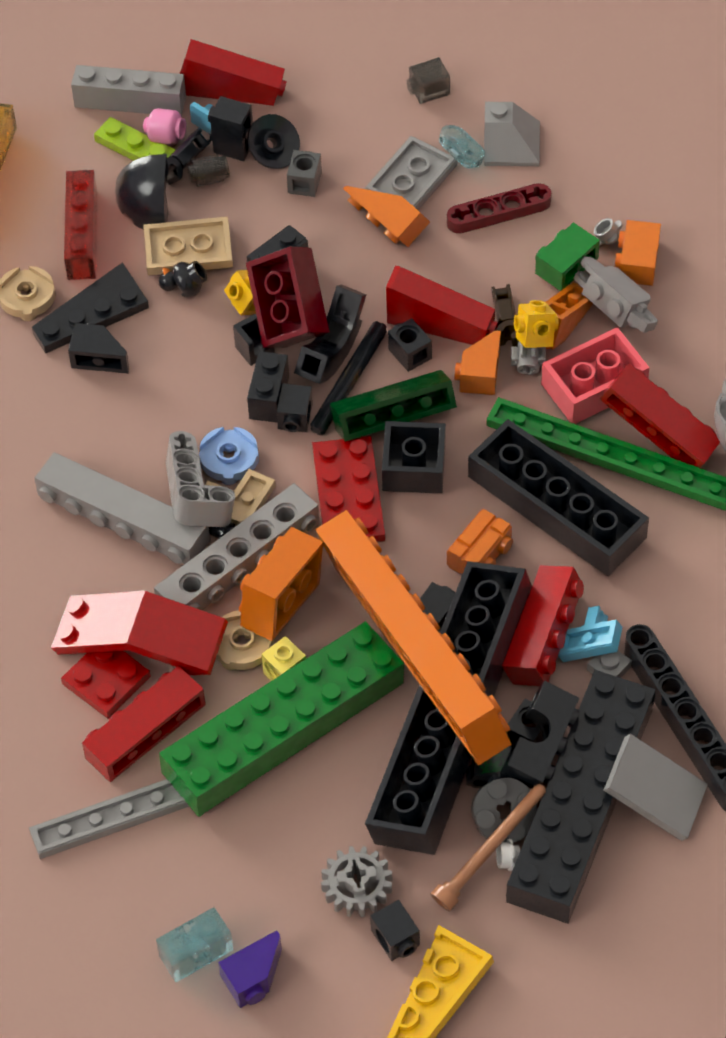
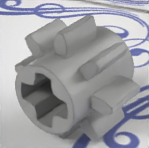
[511,342,546,375]

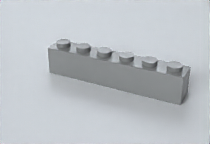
[34,452,210,564]

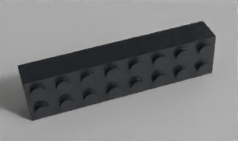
[506,670,656,924]

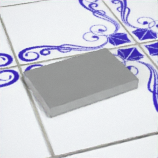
[364,136,457,210]
[603,734,708,841]

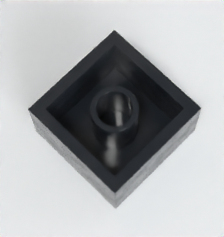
[382,421,446,494]

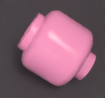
[143,108,186,146]

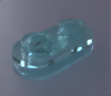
[438,125,485,168]

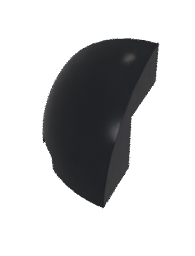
[115,154,168,230]

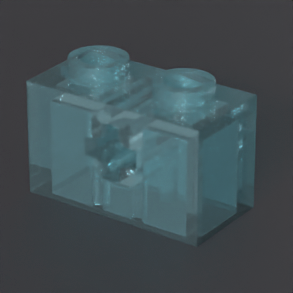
[156,907,234,983]

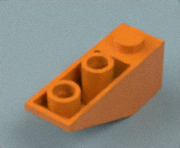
[343,186,430,247]

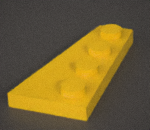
[387,925,494,1038]

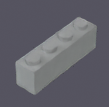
[71,65,186,117]

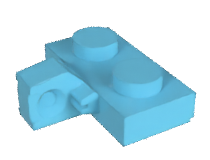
[558,606,623,662]

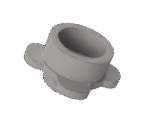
[594,218,623,246]

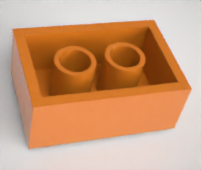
[239,527,323,641]

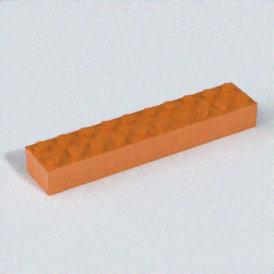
[315,510,512,766]

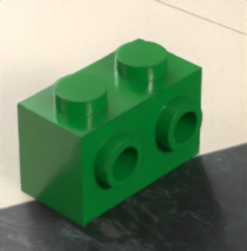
[535,222,600,291]

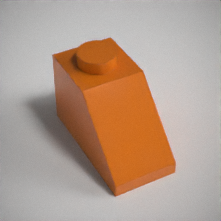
[454,331,501,395]

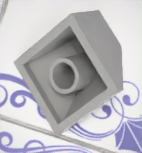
[484,102,540,167]

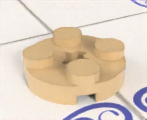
[0,266,56,321]
[216,610,274,670]

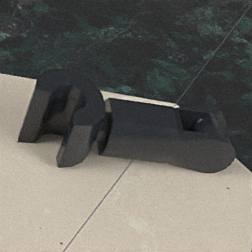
[167,128,211,185]

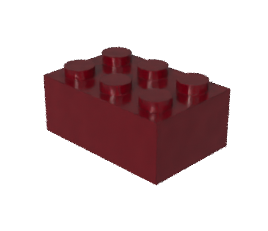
[246,246,330,348]

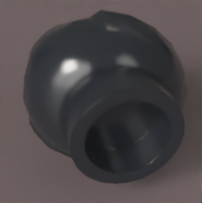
[158,261,207,298]

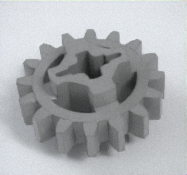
[321,846,393,917]

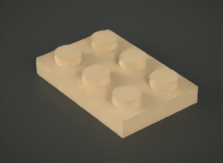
[143,216,233,276]

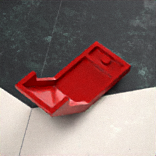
[51,591,228,676]

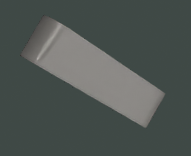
[166,431,235,527]

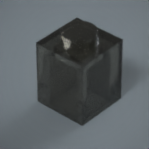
[406,57,450,104]

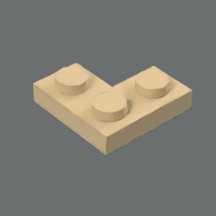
[205,469,276,526]

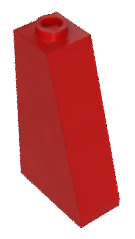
[180,39,287,106]
[386,265,499,345]

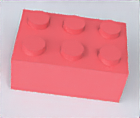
[541,327,650,424]

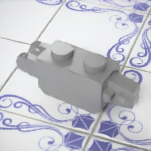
[574,256,658,333]

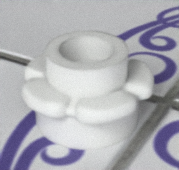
[496,839,520,871]

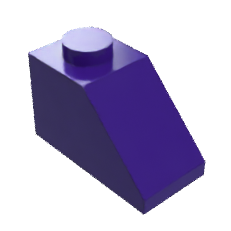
[218,930,282,1008]

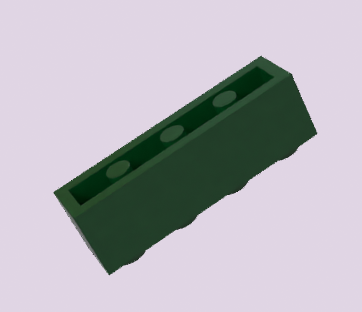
[329,370,457,442]

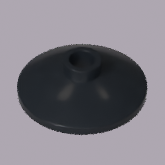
[247,114,300,169]

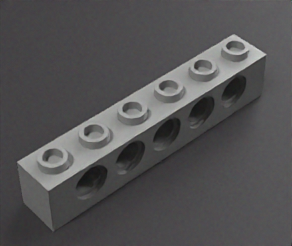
[154,483,319,610]

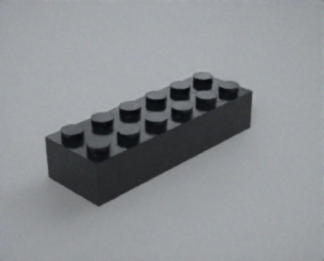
[468,419,649,576]

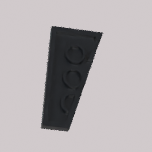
[32,262,149,354]

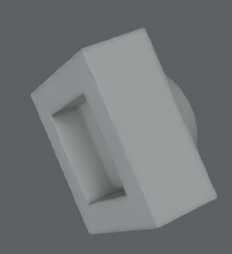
[587,651,632,678]

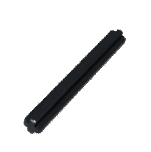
[310,321,387,435]

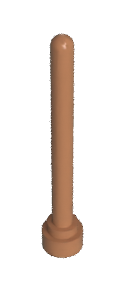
[430,784,546,912]

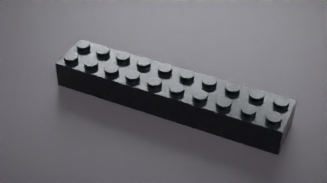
[365,561,532,855]

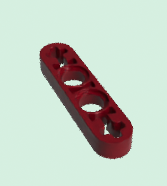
[447,183,552,233]

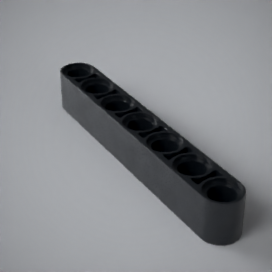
[624,624,726,811]

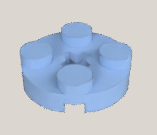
[199,427,259,485]

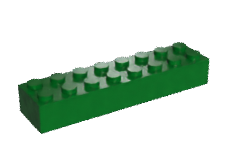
[159,621,404,817]

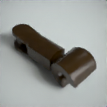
[491,284,519,347]

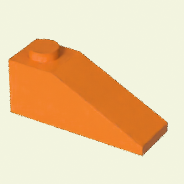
[546,282,593,350]

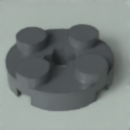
[471,778,537,842]

